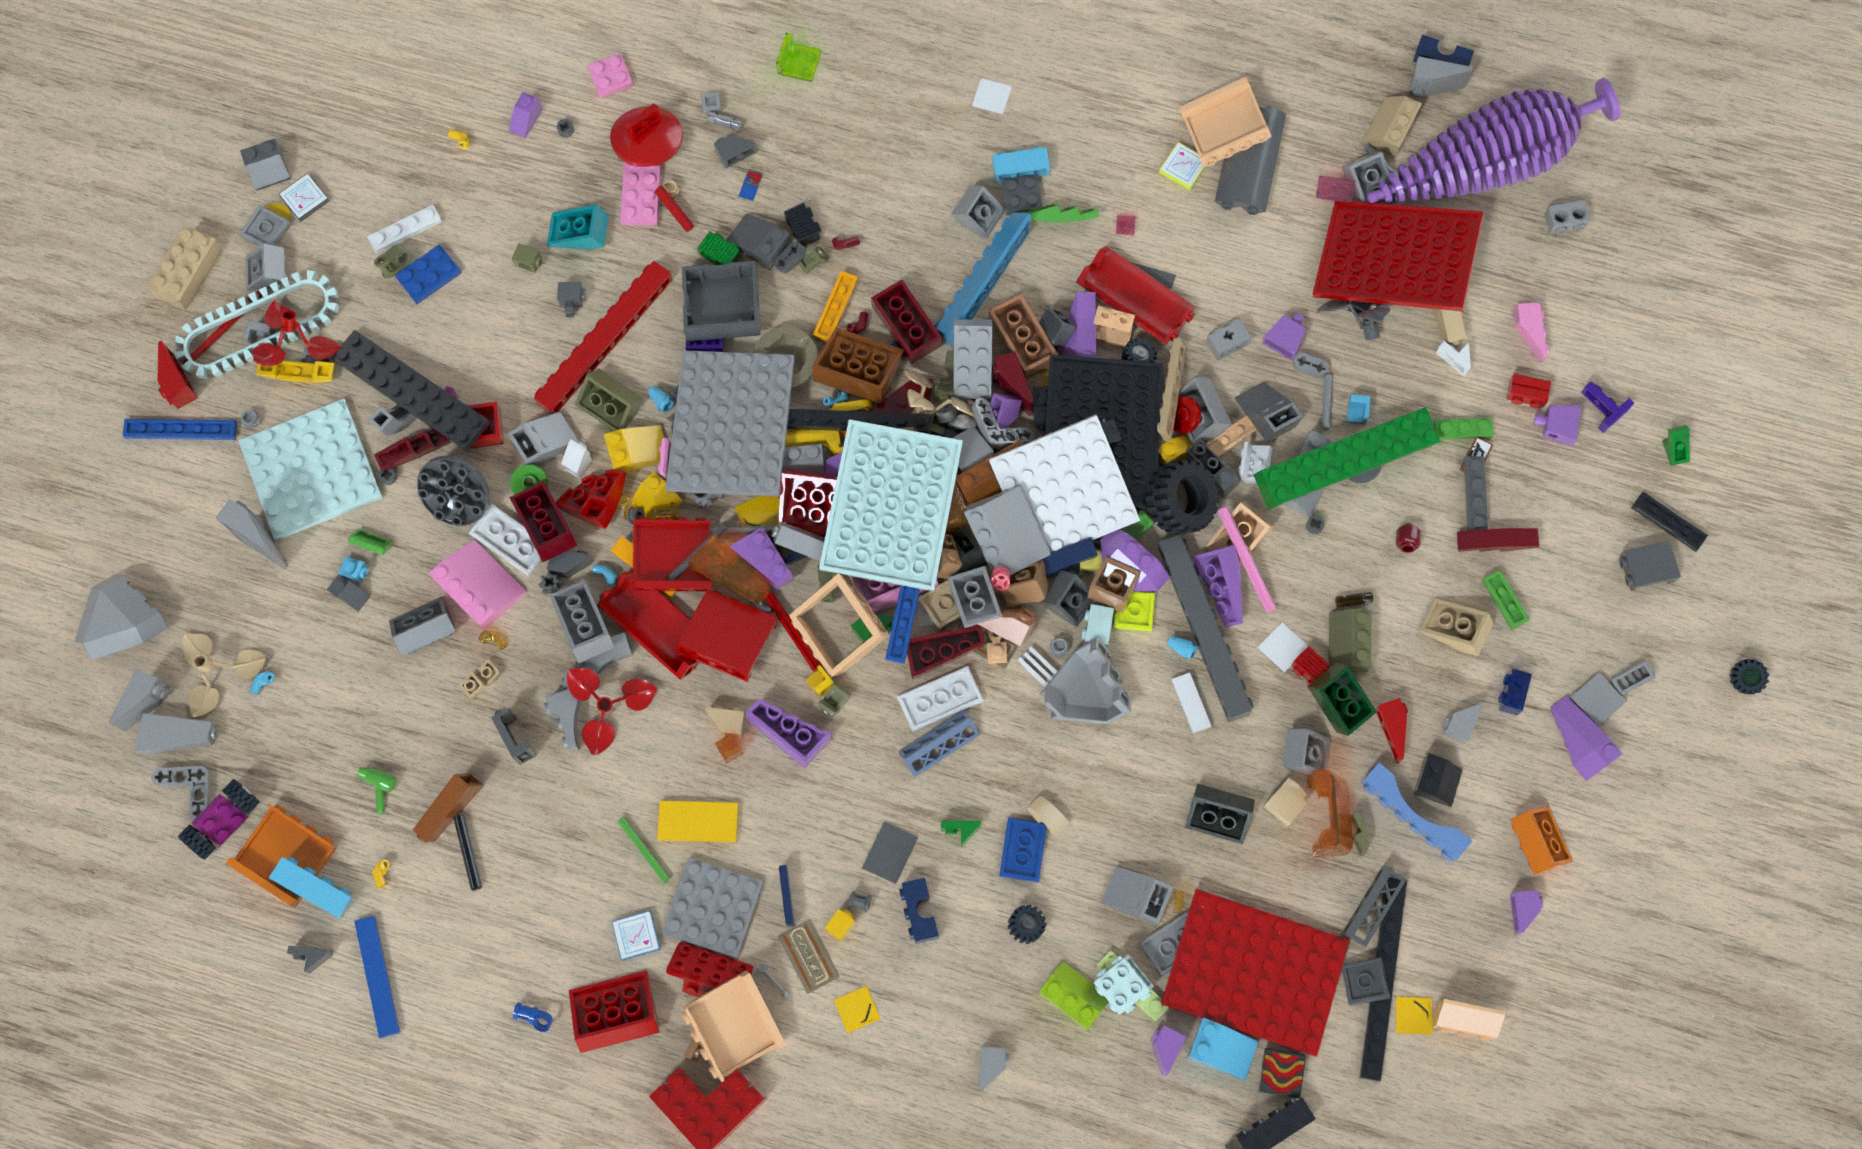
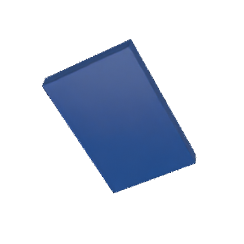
[999,817,1047,883]

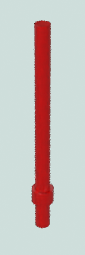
[181,287,263,365]

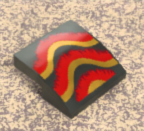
[1259,1048,1306,1098]

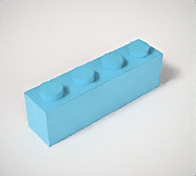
[269,856,353,919]

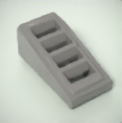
[1610,660,1655,696]

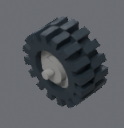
[1121,337,1158,362]

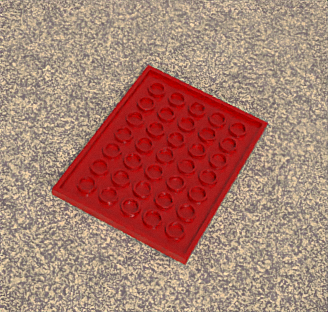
[1312,200,1484,312]
[1161,889,1349,1057]

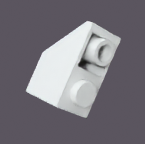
[561,439,593,479]

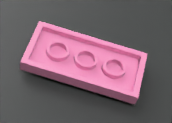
[620,162,661,225]

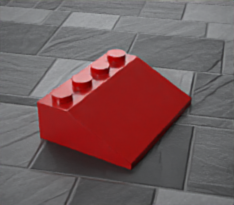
[778,470,838,535]
[569,970,660,1053]

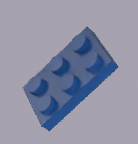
[394,244,462,304]

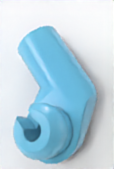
[823,391,849,407]
[249,671,275,695]

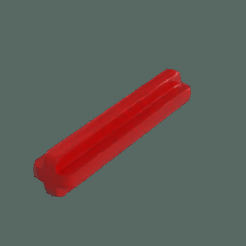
[655,186,694,232]

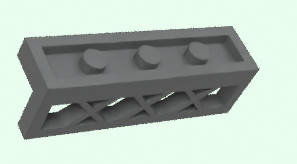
[1341,866,1407,947]

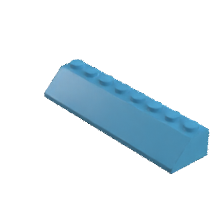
[935,212,1032,347]

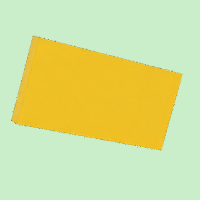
[657,801,739,843]

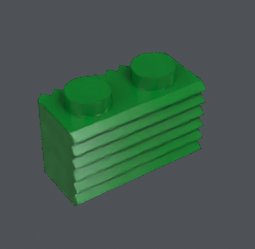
[697,231,741,265]

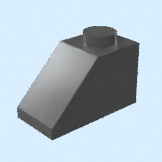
[714,135,757,169]

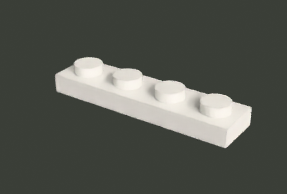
[367,205,442,254]

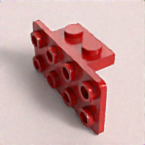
[666,942,754,997]

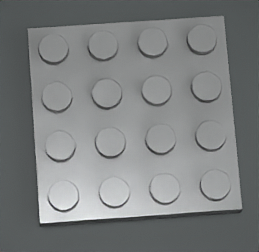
[662,858,764,959]

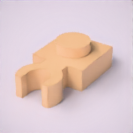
[987,631,1007,664]

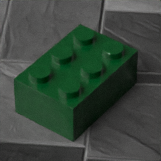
[1307,663,1377,736]

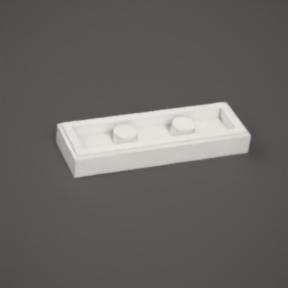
[1171,673,1211,734]

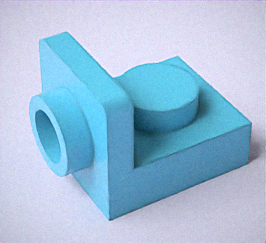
[338,557,368,583]

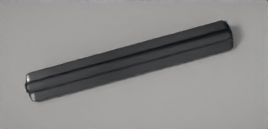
[453,814,482,891]

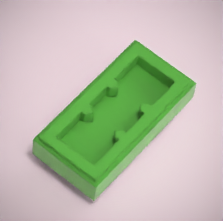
[1120,509,1155,540]
[348,529,392,555]

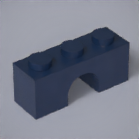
[1413,35,1474,66]
[899,878,939,944]

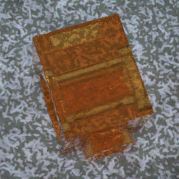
[715,733,743,764]

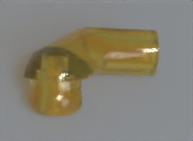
[619,493,634,520]
[479,630,508,650]

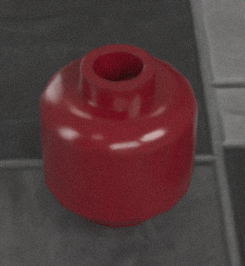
[1396,523,1421,553]

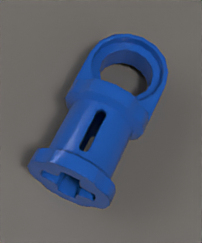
[513,1002,553,1032]

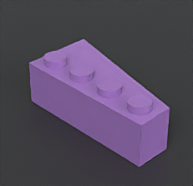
[746,699,831,769]

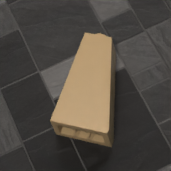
[1432,309,1467,346]

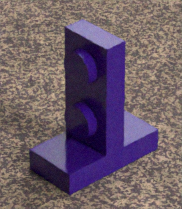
[1581,381,1634,433]

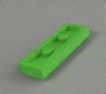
[1433,418,1493,440]
[1482,570,1530,630]

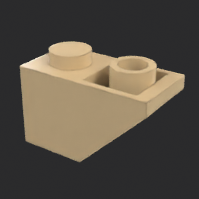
[705,705,746,739]

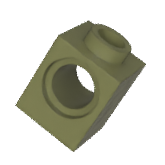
[512,243,543,273]

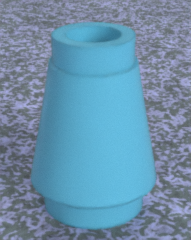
[648,386,674,412]
[1167,635,1198,659]

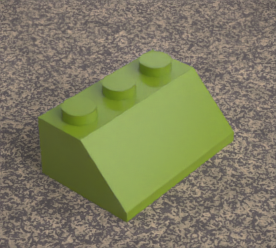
[1039,962,1109,1031]

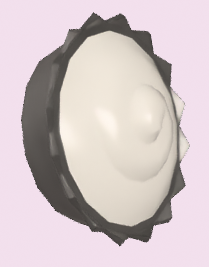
[946,414,978,434]

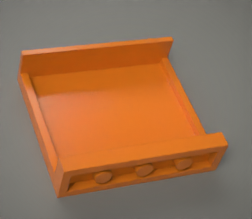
[226,804,337,908]

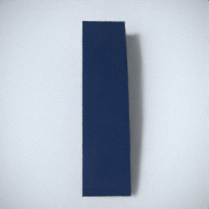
[1041,538,1098,578]

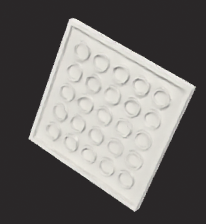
[989,414,1140,553]

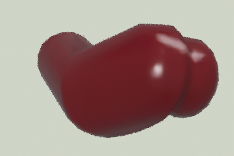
[832,236,860,250]
[846,312,869,334]

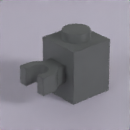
[557,282,586,318]

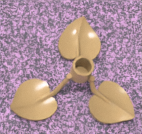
[904,369,975,419]
[183,633,266,718]

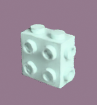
[1094,955,1154,1015]

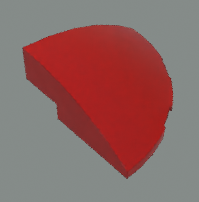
[556,470,626,530]

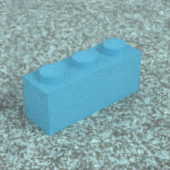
[992,147,1050,183]

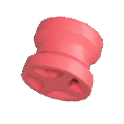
[991,567,1010,591]

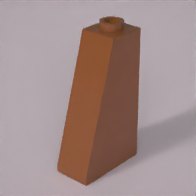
[413,773,484,843]

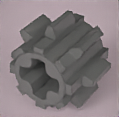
[538,572,564,595]

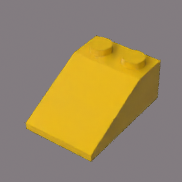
[604,425,665,473]

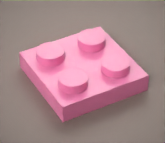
[587,53,633,98]

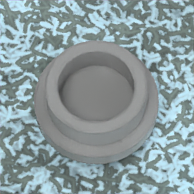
[241,410,260,429]
[1050,638,1069,657]

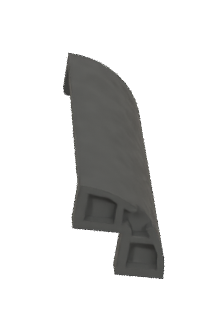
[1215,105,1286,215]

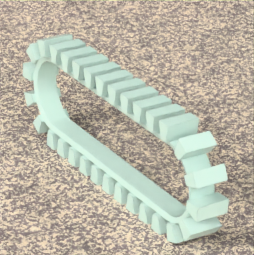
[174,270,339,379]

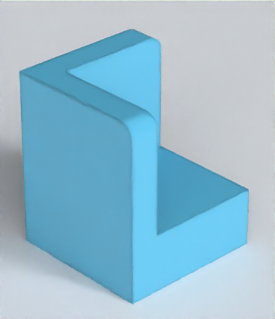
[1347,395,1370,424]

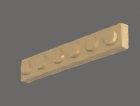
[1157,338,1186,441]

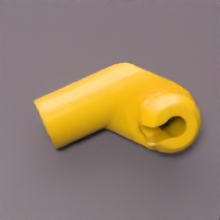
[448,129,470,150]
[372,859,390,889]

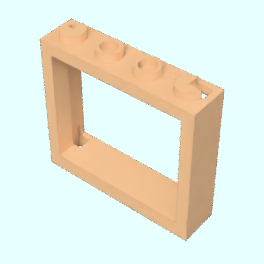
[789,573,889,678]

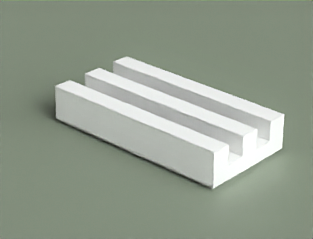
[1018,646,1057,687]

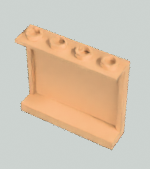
[1179,77,1272,167]
[681,971,786,1082]

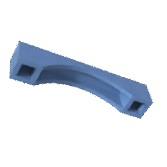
[1361,763,1472,862]

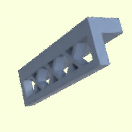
[898,710,980,777]

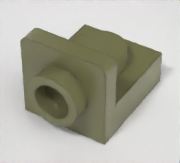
[798,245,828,274]

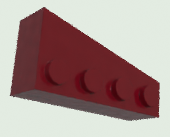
[907,625,985,680]

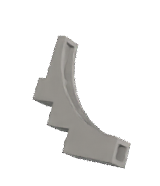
[544,632,633,753]

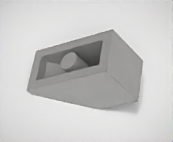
[1442,704,1483,744]
[979,1047,1009,1090]

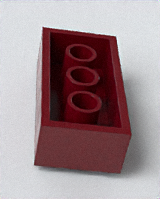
[871,279,942,364]
[509,481,577,563]

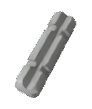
[708,111,743,131]

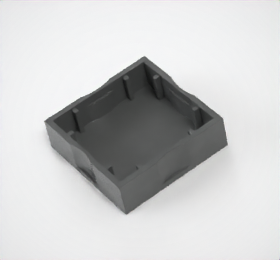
[682,261,761,341]

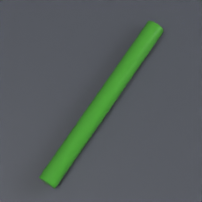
[618,817,670,884]

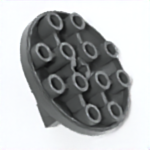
[417,456,490,526]

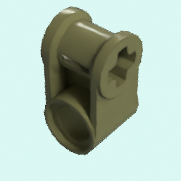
[374,244,412,279]

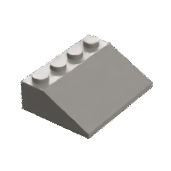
[964,485,1051,578]
[216,499,287,569]

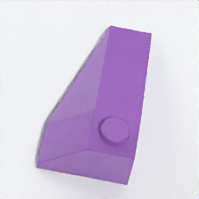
[1058,292,1096,358]
[1192,545,1243,627]
[1550,696,1622,781]

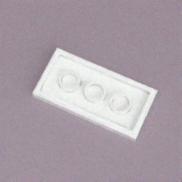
[469,504,541,577]
[897,666,984,732]

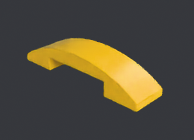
[256,361,335,383]

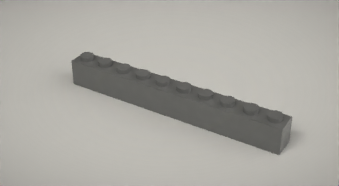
[1157,534,1253,722]

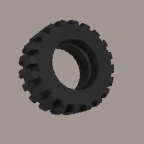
[1145,459,1219,534]

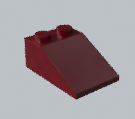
[991,351,1033,416]

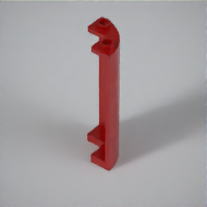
[1076,246,1196,345]
[596,570,699,680]

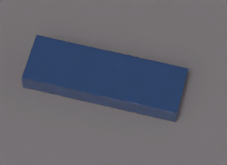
[779,865,795,928]

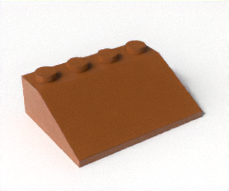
[812,327,904,404]
[955,439,1023,505]

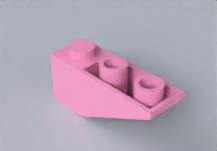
[1513,303,1549,362]

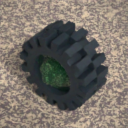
[1729,659,1770,694]

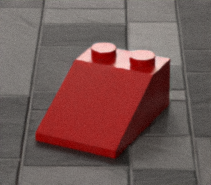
[157,340,198,409]

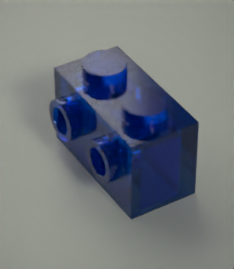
[1498,669,1532,716]

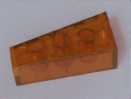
[688,534,771,604]

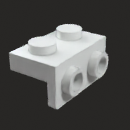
[1238,441,1273,483]

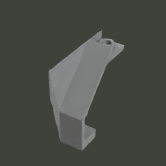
[74,574,168,660]
[1040,637,1131,725]

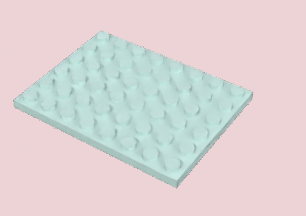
[819,420,963,591]

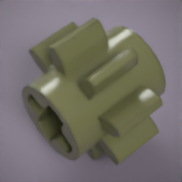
[935,378,953,402]

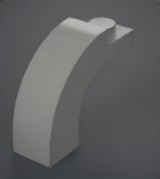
[368,405,417,435]

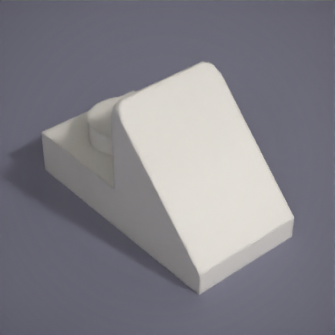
[1436,341,1471,377]

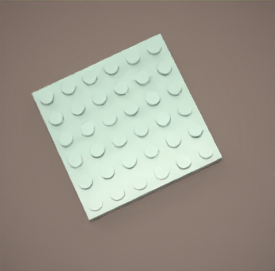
[238,399,383,541]

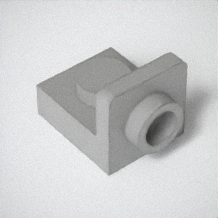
[244,320,276,344]

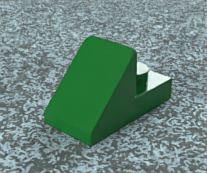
[1662,425,1690,466]
[941,821,981,847]

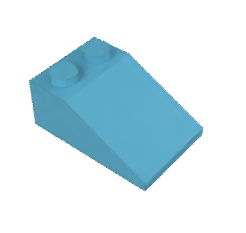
[1187,1018,1259,1081]

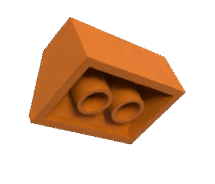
[1510,806,1573,875]

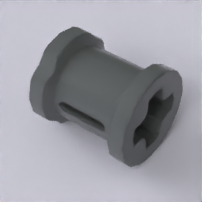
[848,891,872,913]

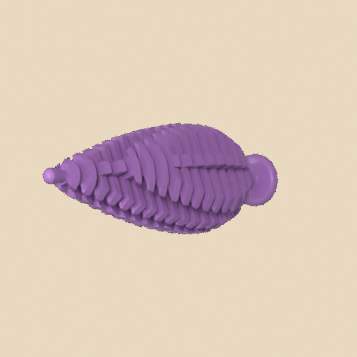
[1367,77,1621,203]

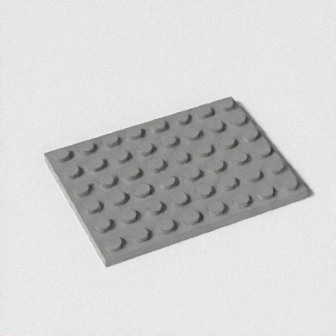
[665,351,795,497]

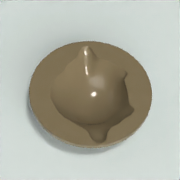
[753,327,818,388]

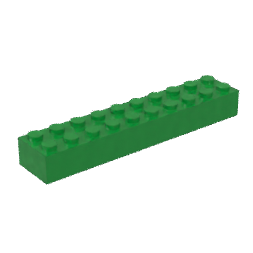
[1253,407,1441,510]

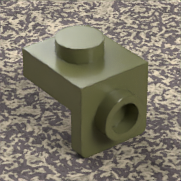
[818,683,851,716]

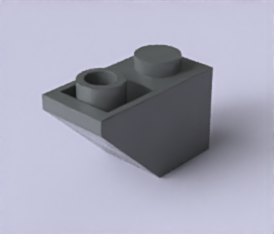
[547,550,592,578]

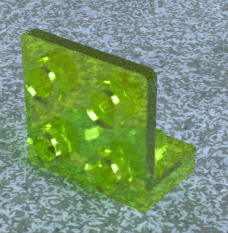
[776,33,821,82]

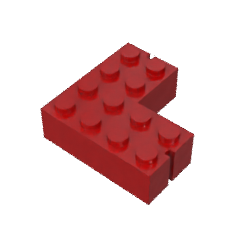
[649,1068,766,1149]

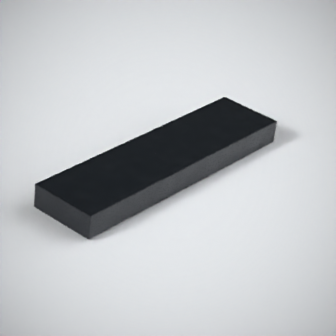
[1631,492,1708,552]

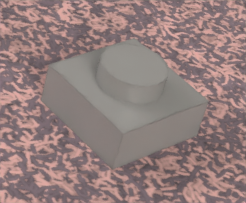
[701,92,721,114]

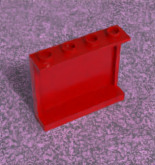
[633,517,712,592]
[677,589,777,682]

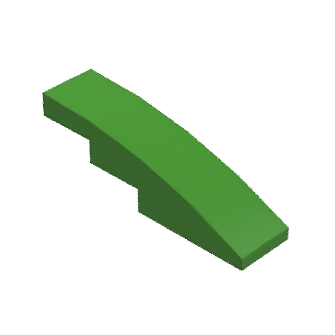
[1022,203,1100,222]

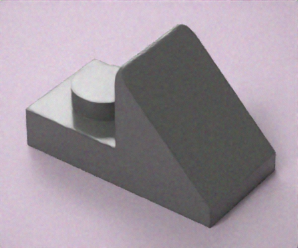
[327,575,370,612]
[287,946,333,974]

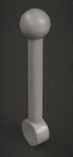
[759,965,789,998]

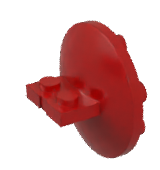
[610,103,683,167]

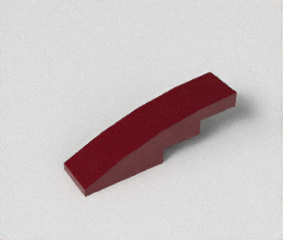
[374,429,451,471]
[1457,528,1540,552]

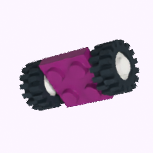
[178,779,260,860]

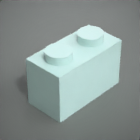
[1081,604,1114,647]

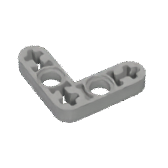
[971,398,1035,449]
[152,766,211,821]

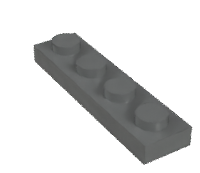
[1464,456,1488,531]

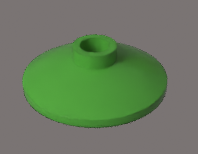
[510,464,548,494]

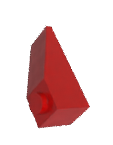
[1375,698,1408,764]

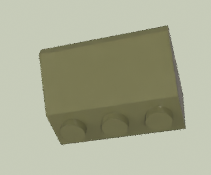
[575,369,643,431]
[1329,609,1372,672]

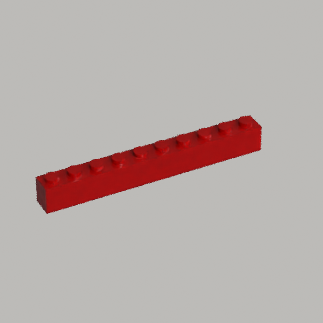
[534,261,673,414]

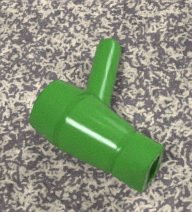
[357,767,396,814]

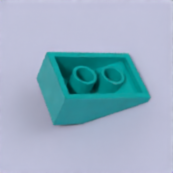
[547,204,609,250]

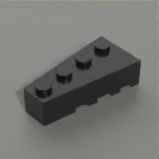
[1225,1097,1316,1149]

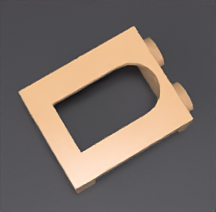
[1093,306,1135,348]

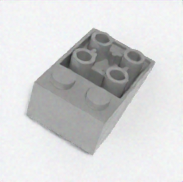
[507,412,578,466]
[1102,866,1174,927]

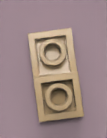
[458,659,503,699]
[1027,795,1070,837]

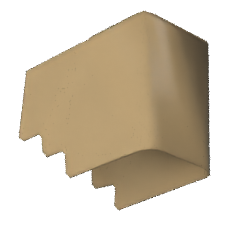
[1263,777,1307,829]

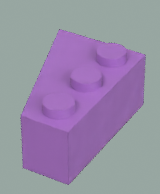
[729,527,793,590]

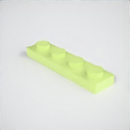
[1096,950,1168,1022]

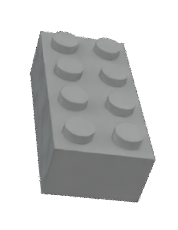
[954,320,992,399]
[549,580,614,663]

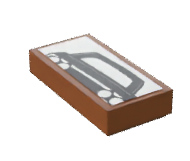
[1459,436,1493,472]

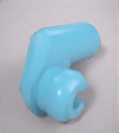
[593,564,617,585]

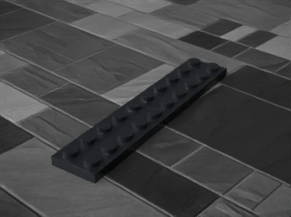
[331,330,490,452]

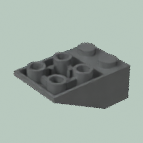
[1234,382,1303,443]

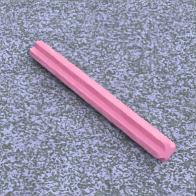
[1218,506,1276,613]

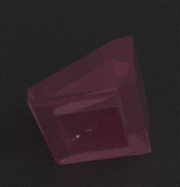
[1116,214,1136,235]

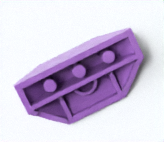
[1100,529,1170,592]

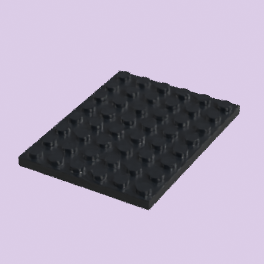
[1045,354,1163,509]

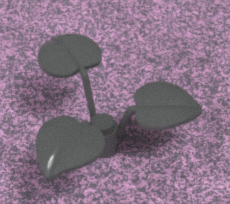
[1317,299,1392,340]

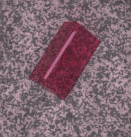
[1316,176,1356,203]

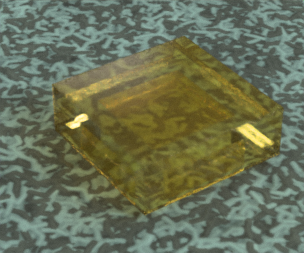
[1172,890,1184,914]

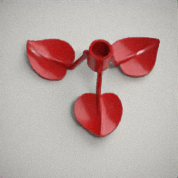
[253,300,341,366]
[567,668,657,755]

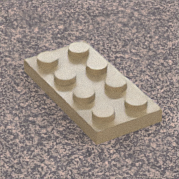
[918,564,1002,631]

